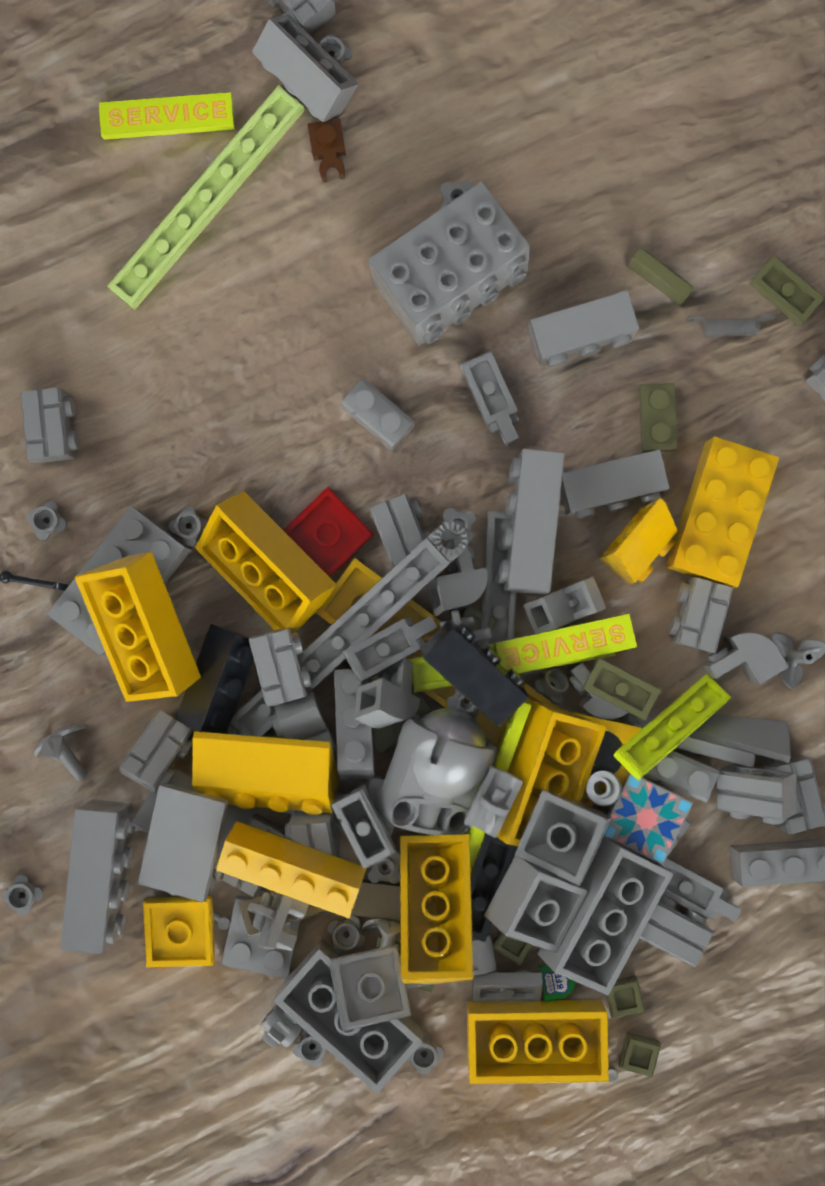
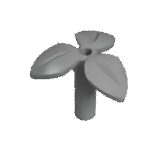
[770,632,825,689]
[34,724,88,782]
[362,919,401,948]

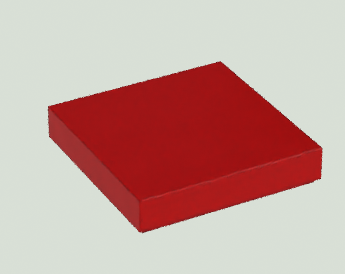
[283,487,374,578]

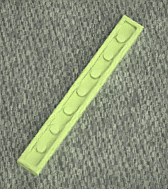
[107,85,305,310]

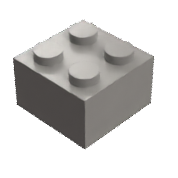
[484,855,589,953]

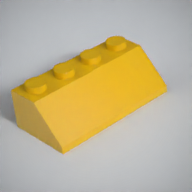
[195,491,337,634]
[74,552,201,702]
[497,700,607,846]
[192,732,339,815]
[400,834,473,984]

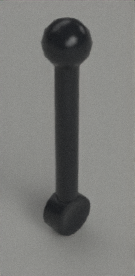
[0,571,68,591]

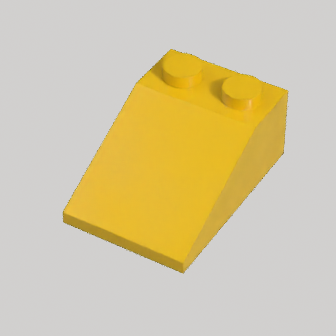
[599,498,678,584]

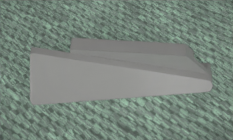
[622,708,791,768]

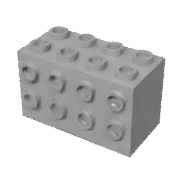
[368,181,530,346]

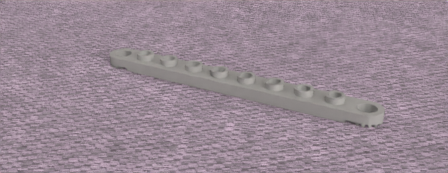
[226,521,469,737]

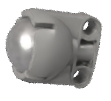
[374,708,496,836]

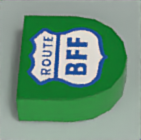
[537,964,575,1002]

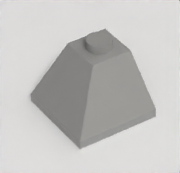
[515,790,612,886]

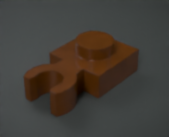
[307,118,346,182]

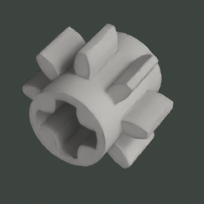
[260,1005,302,1049]

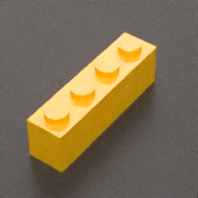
[216,821,367,918]

